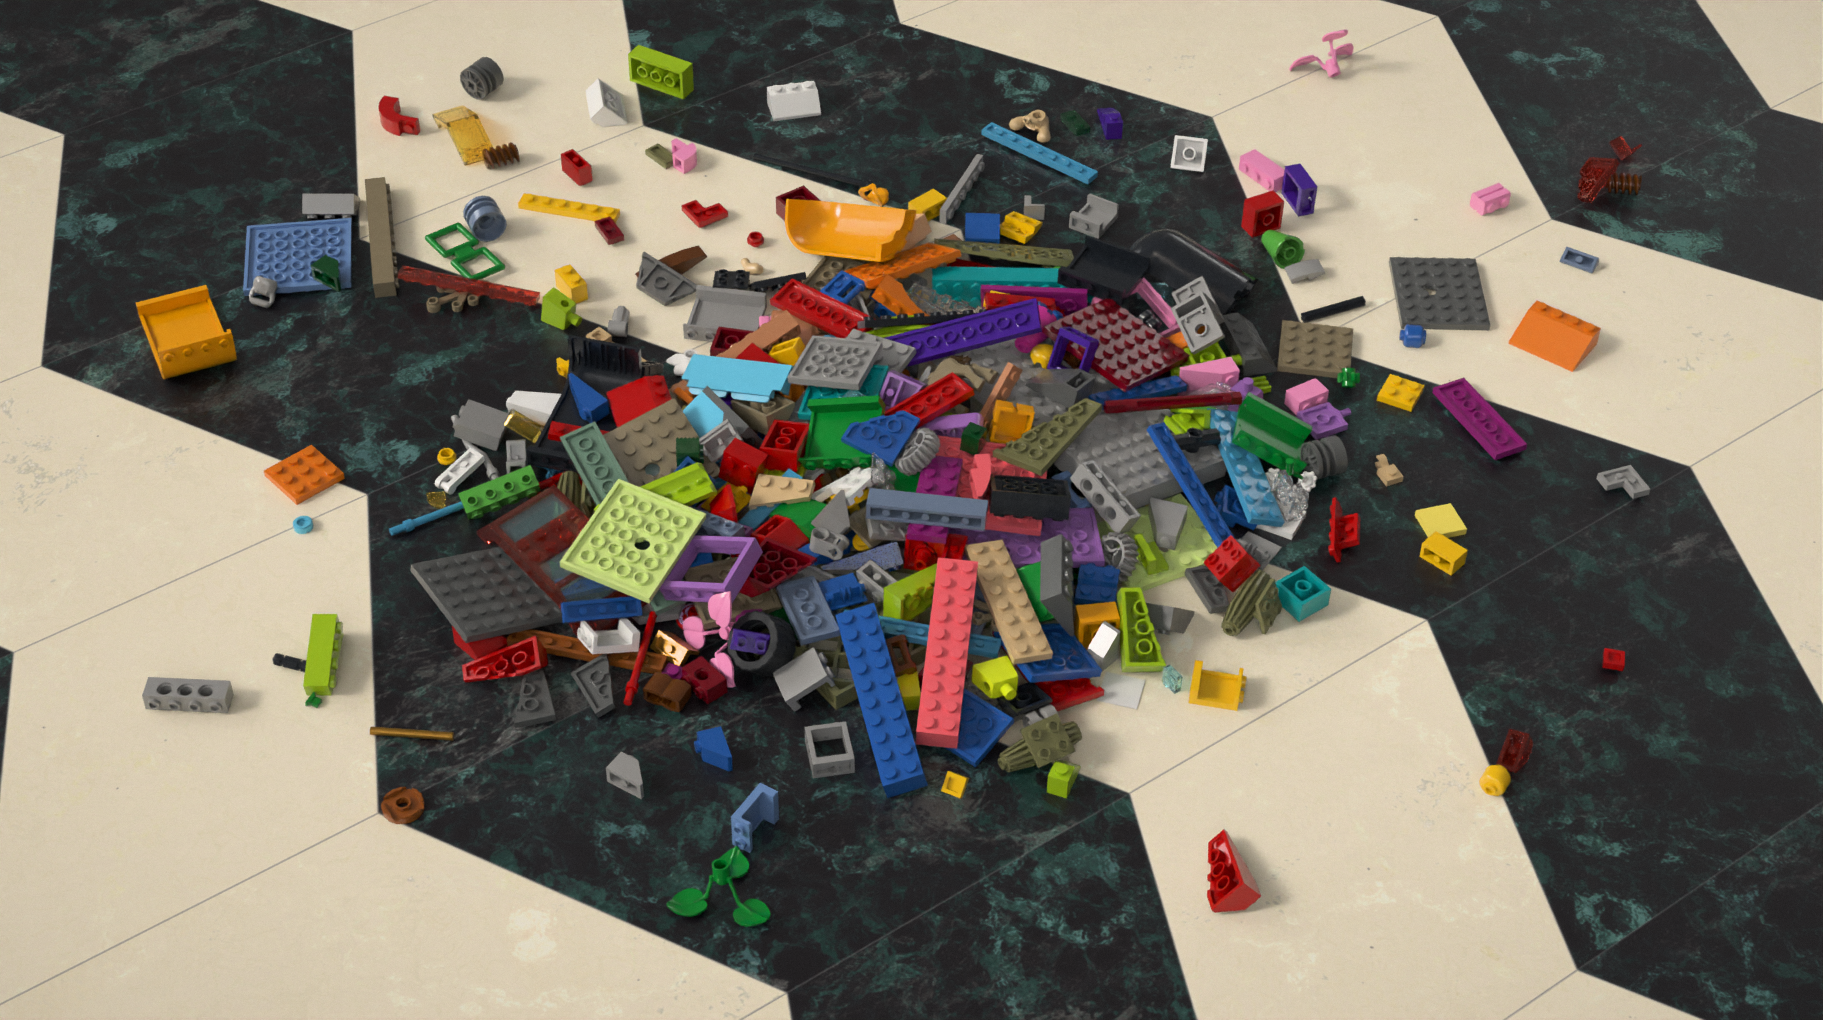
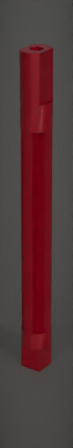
[1103,392,1242,414]

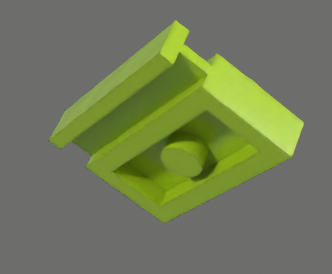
[1164,413,1204,435]

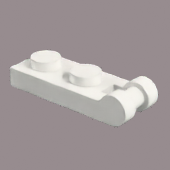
[435,448,485,495]

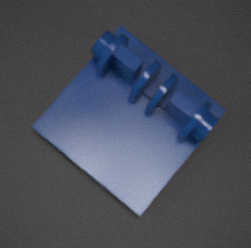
[818,573,868,611]

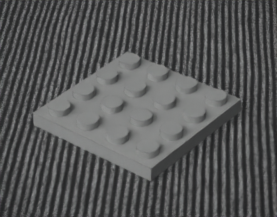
[787,335,883,390]

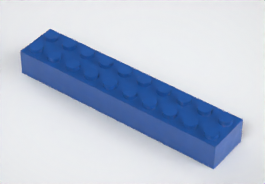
[835,603,928,798]

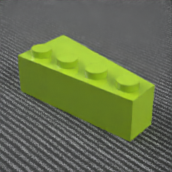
[1117,588,1166,672]
[303,614,344,696]

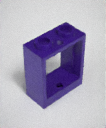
[1281,163,1318,217]
[1047,326,1099,373]

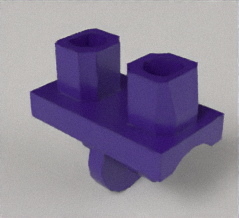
[730,628,770,655]

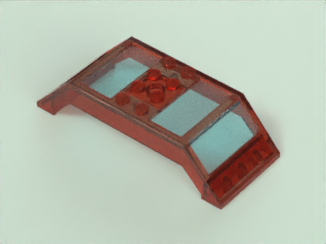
[476,485,648,637]

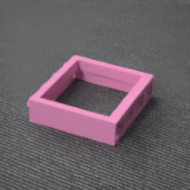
[1091,278,1181,338]

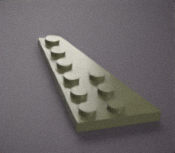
[993,398,1102,476]

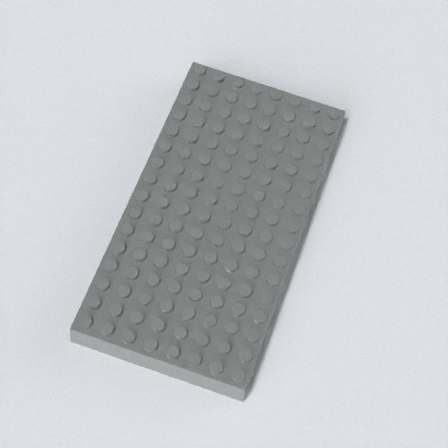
[931,338,1227,509]

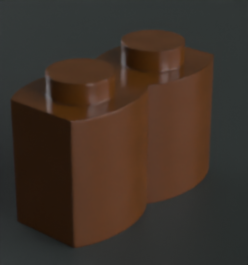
[643,672,692,712]

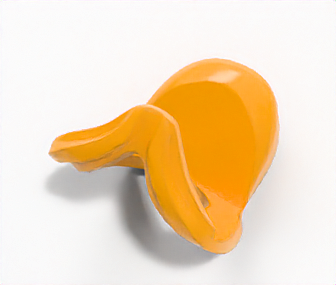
[858,183,889,207]

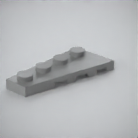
[864,513,926,543]

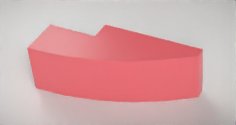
[969,453,991,500]

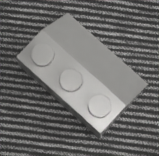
[302,194,360,219]

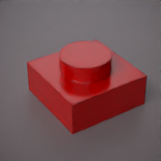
[1602,648,1625,671]

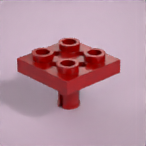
[903,533,945,571]

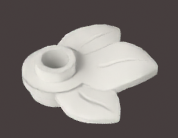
[666,349,699,376]

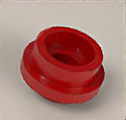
[747,231,764,247]

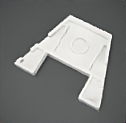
[811,467,883,506]

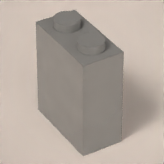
[453,399,511,451]

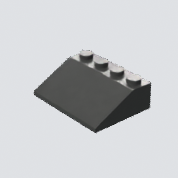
[1040,534,1074,636]

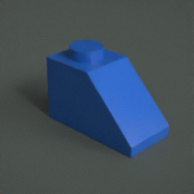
[694,726,733,771]

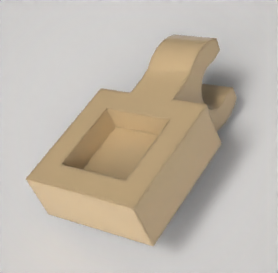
[1375,454,1404,486]

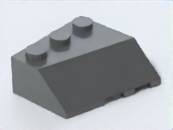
[1117,603,1195,635]

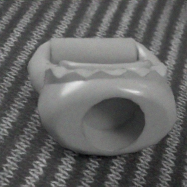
[249,276,277,308]

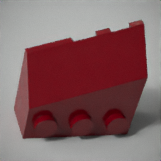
[739,537,817,598]

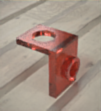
[1609,136,1643,161]

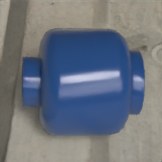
[1399,324,1426,348]

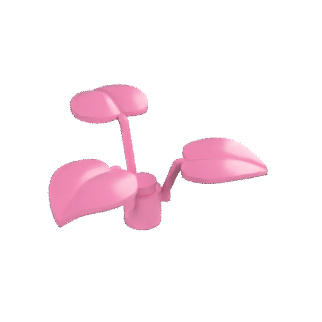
[1289,29,1354,78]
[683,591,736,688]

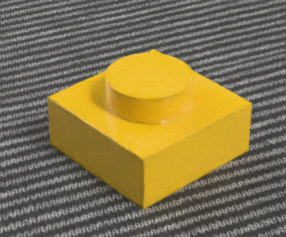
[941,771,969,798]

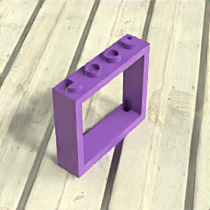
[659,535,763,603]

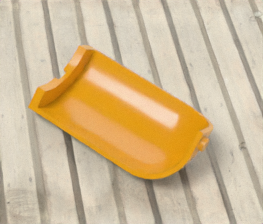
[785,199,916,262]

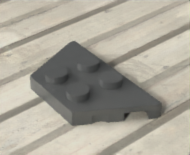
[636,252,697,306]

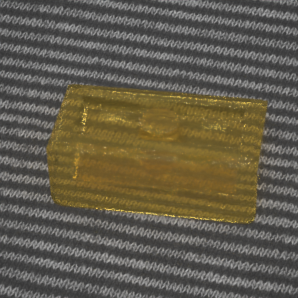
[504,409,543,443]

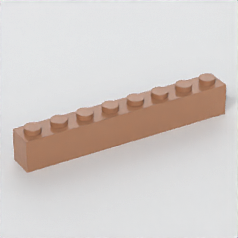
[669,310,801,399]

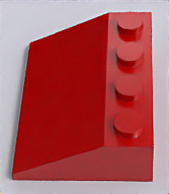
[606,375,672,428]

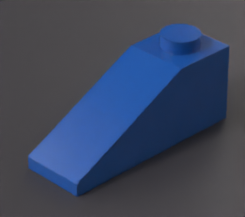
[568,373,609,423]

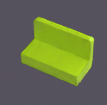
[1170,408,1211,429]
[1134,534,1169,575]

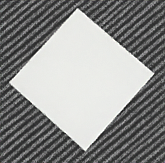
[1097,672,1145,709]

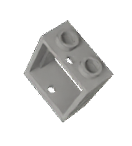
[805,721,855,778]

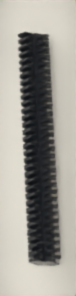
[1301,296,1366,323]

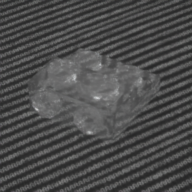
[1270,469,1309,522]

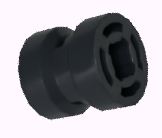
[1138,310,1162,331]

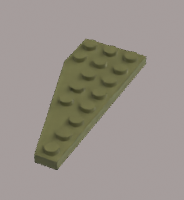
[934,238,1074,268]

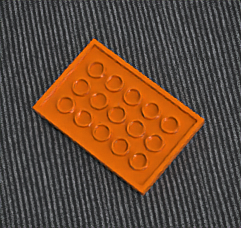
[844,242,961,289]

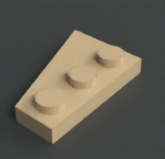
[748,474,815,510]

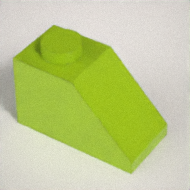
[1047,760,1081,799]

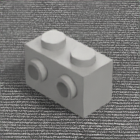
[856,560,897,605]

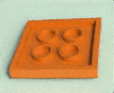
[264,445,345,505]

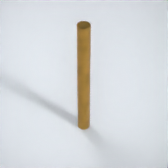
[370,727,454,741]

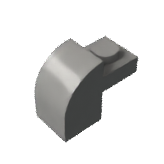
[506,439,528,474]

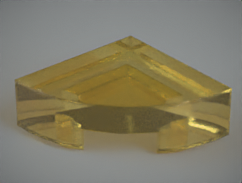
[426,491,446,509]

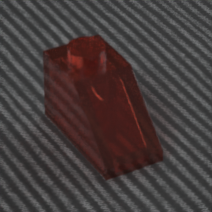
[1496,729,1533,773]

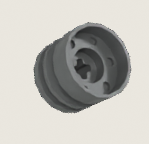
[460,57,504,99]
[1301,435,1348,480]

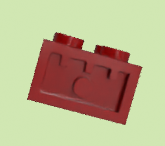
[1204,535,1261,593]

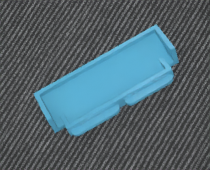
[681,354,794,403]

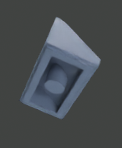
[1560,246,1599,273]

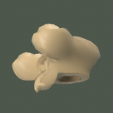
[1009,110,1051,143]

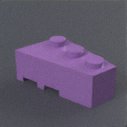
[879,370,927,411]

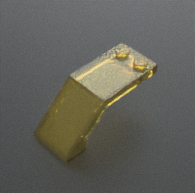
[432,105,493,166]

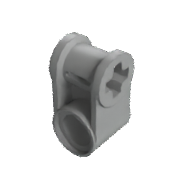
[809,527,849,560]

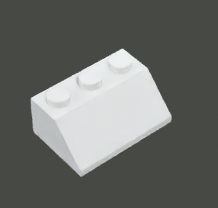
[586,78,628,127]
[767,81,821,121]

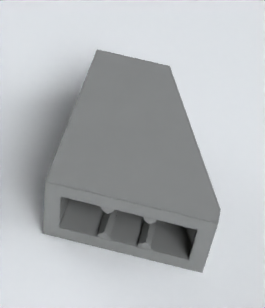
[1148,497,1188,550]

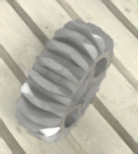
[894,427,941,476]
[1101,532,1139,584]

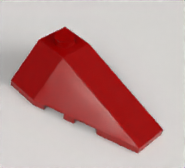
[462,636,548,683]
[1207,829,1261,913]

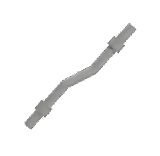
[451,415,500,480]

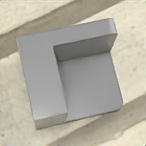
[1024,195,1045,220]

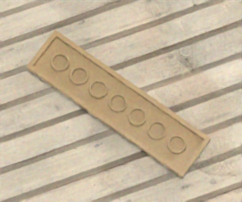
[965,540,1053,665]

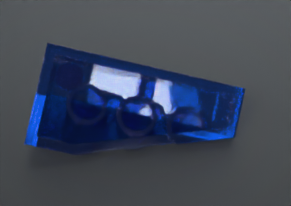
[821,541,904,572]

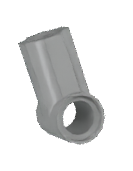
[608,306,630,337]

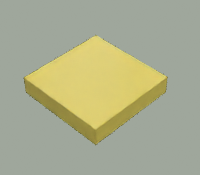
[1415,503,1467,538]

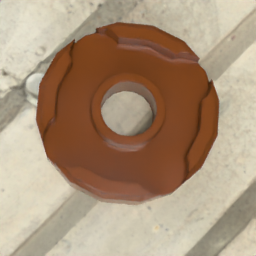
[381,787,425,824]

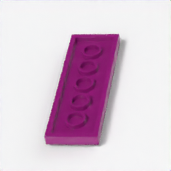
[981,285,1088,316]
[1432,378,1527,460]
[907,456,963,544]

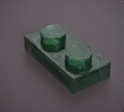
[1060,110,1091,136]

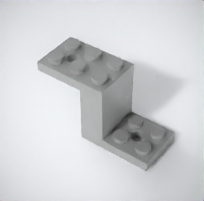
[1171,276,1225,355]

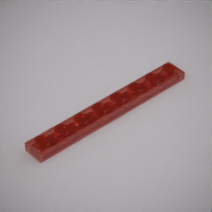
[398,265,540,306]

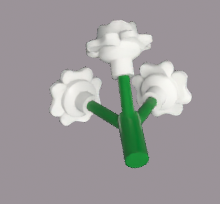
[1265,458,1317,505]

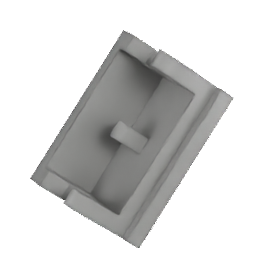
[699,419,744,463]

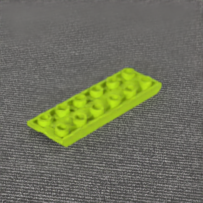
[594,463,718,511]

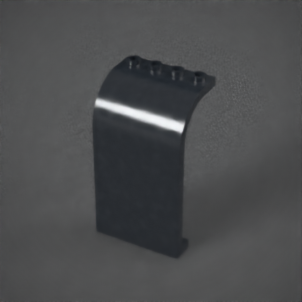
[526,335,642,474]

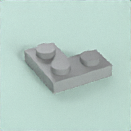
[1596,465,1650,499]

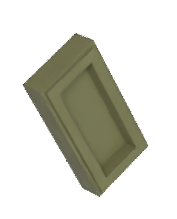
[645,144,673,169]

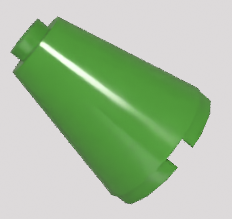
[1261,230,1305,269]

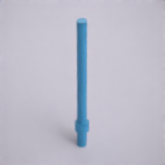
[389,502,464,536]

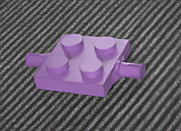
[1297,402,1351,440]

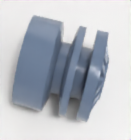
[463,196,507,242]

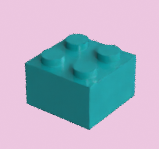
[1275,566,1331,622]

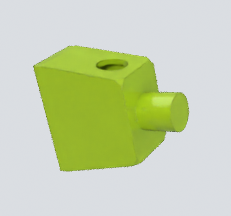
[541,287,582,330]

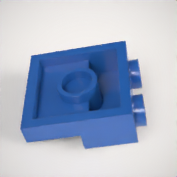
[1214,485,1257,530]
[1075,563,1120,604]

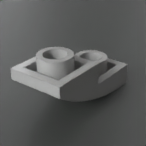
[1284,259,1325,284]

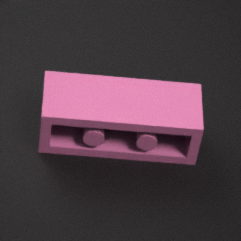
[1239,149,1284,192]

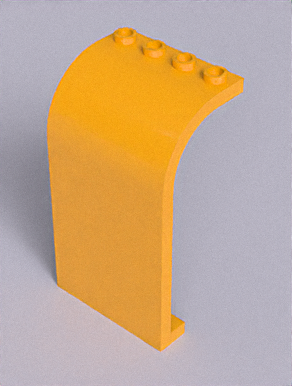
[136,285,237,379]

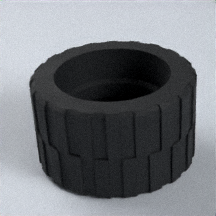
[727,611,796,677]

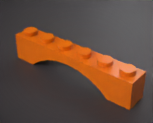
[871,274,939,325]

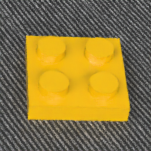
[1377,374,1424,412]

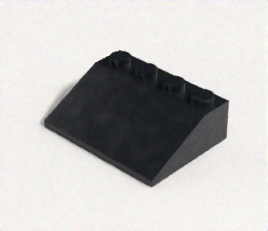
[989,474,1071,522]

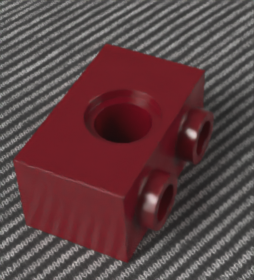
[682,656,727,704]

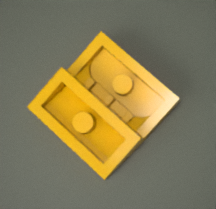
[1000,211,1043,244]

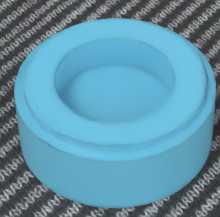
[293,516,313,534]

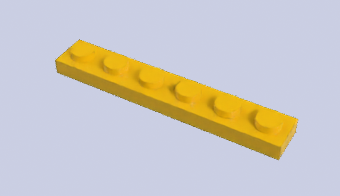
[518,193,620,224]

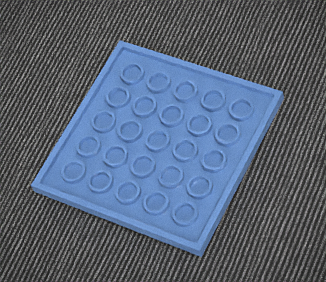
[243,218,352,296]

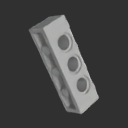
[1070,460,1141,533]
[142,677,234,713]

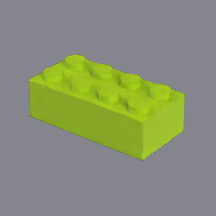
[628,45,694,99]

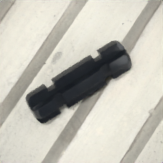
[272,653,306,673]

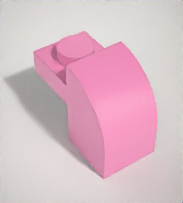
[671,138,697,174]

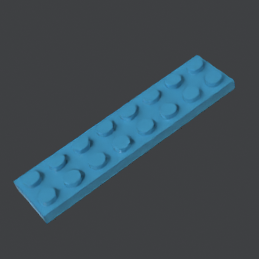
[1207,408,1285,527]

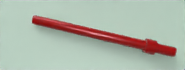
[624,611,657,706]

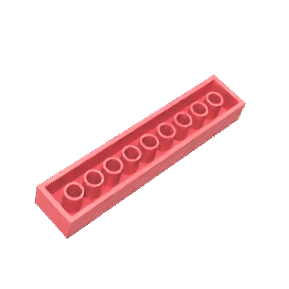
[916,558,978,749]

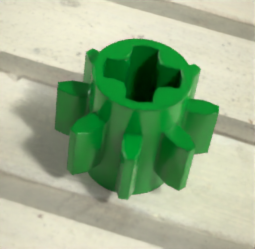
[1337,368,1360,388]

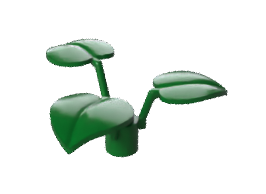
[666,846,770,927]

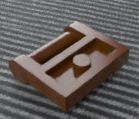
[886,634,917,677]

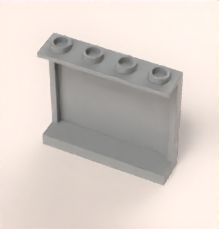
[683,285,767,342]

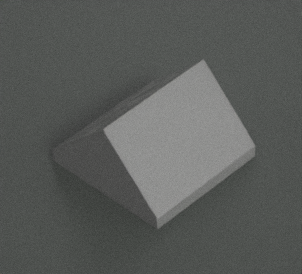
[811,490,850,534]

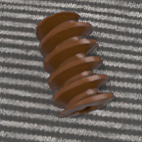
[482,142,520,169]
[1604,172,1642,195]

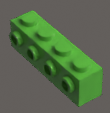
[458,465,540,520]

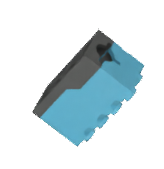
[683,386,763,467]

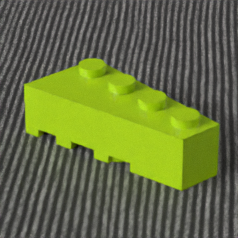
[883,563,937,621]

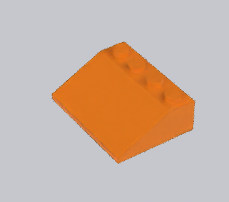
[1508,301,1601,372]

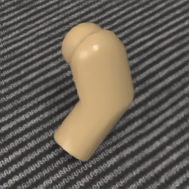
[741,258,763,275]

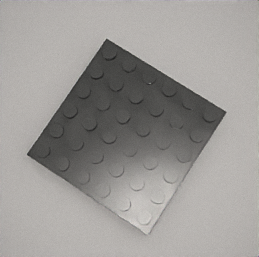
[410,543,564,643]

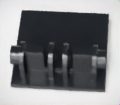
[713,269,750,288]

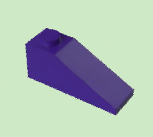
[1097,108,1123,140]

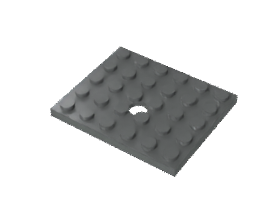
[1389,257,1490,331]

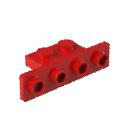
[1328,497,1360,563]

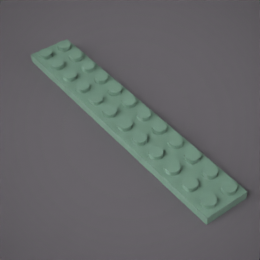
[560,421,687,616]

